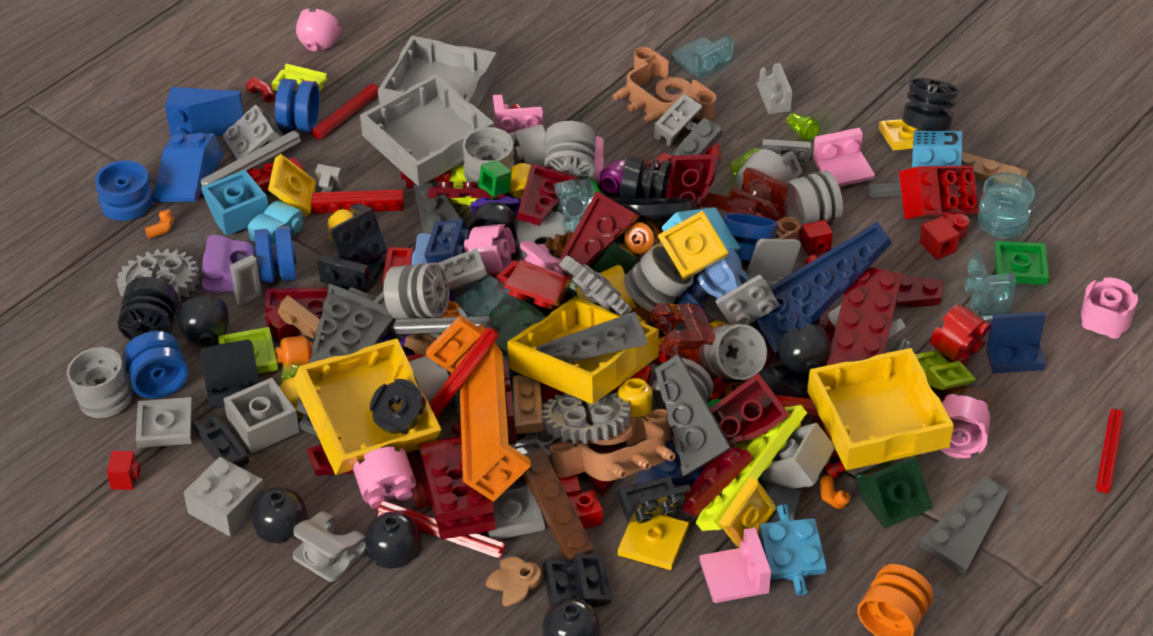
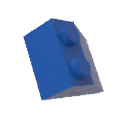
[165,87,244,137]
[153,133,224,202]

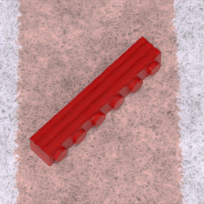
[312,189,404,214]

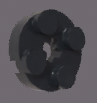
[370,379,426,434]

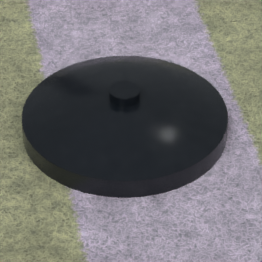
[614,198,697,223]

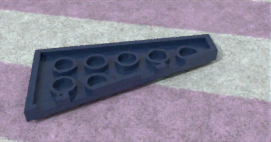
[756,222,892,359]

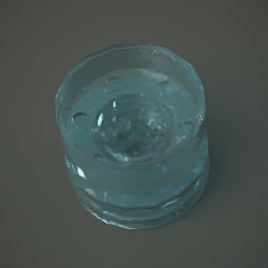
[977,172,1035,238]

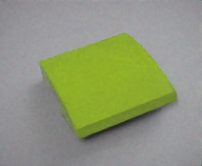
[915,350,976,390]

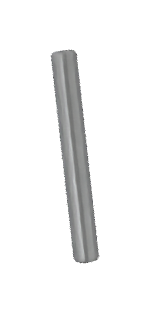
[201,131,301,186]

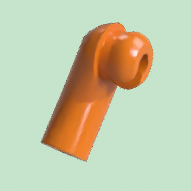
[145,209,175,239]
[820,475,850,509]

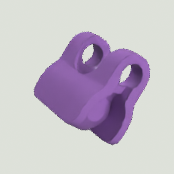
[202,235,255,293]

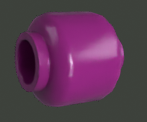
[600,160,626,195]

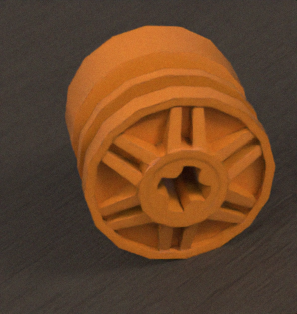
[857,564,934,636]

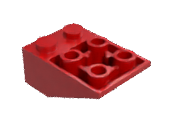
[899,166,979,220]
[504,260,572,310]

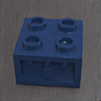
[424,219,471,263]
[986,311,1046,373]

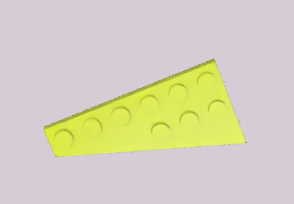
[696,405,807,531]

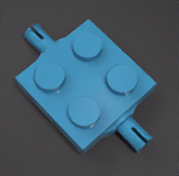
[758,504,827,596]

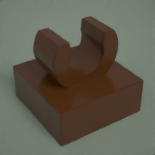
[545,232,573,259]

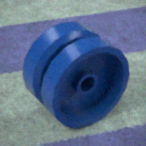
[275,78,320,132]
[95,160,153,221]
[723,213,778,261]
[254,226,297,284]
[122,331,188,399]

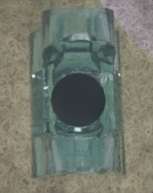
[554,179,594,234]

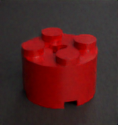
[930,304,991,365]

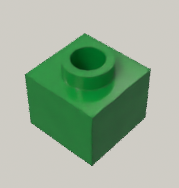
[478,160,512,197]

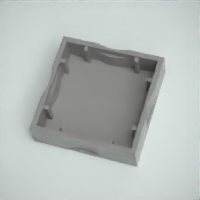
[378,36,497,108]
[360,74,494,187]

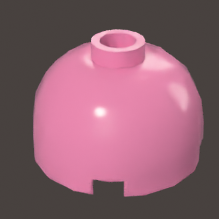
[295,9,342,51]

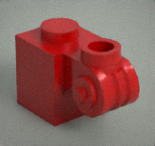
[919,212,970,260]

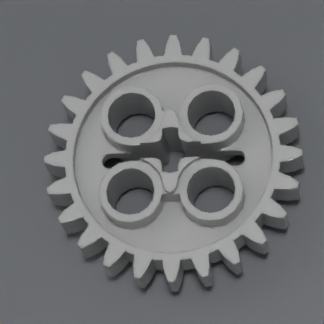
[117,249,200,302]
[559,255,632,316]
[542,392,631,444]

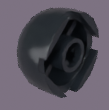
[468,202,518,242]
[177,296,229,345]
[777,324,832,376]
[251,487,308,543]
[365,511,422,569]
[542,598,601,636]

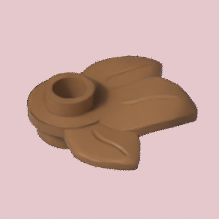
[486,557,542,607]

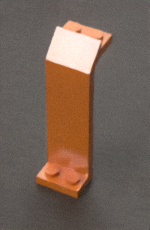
[426,315,531,502]

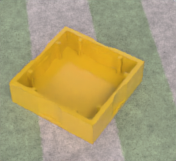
[507,297,659,404]
[293,339,441,475]
[807,348,954,470]

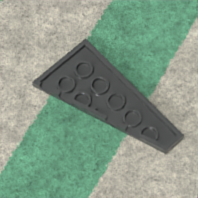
[298,283,396,415]

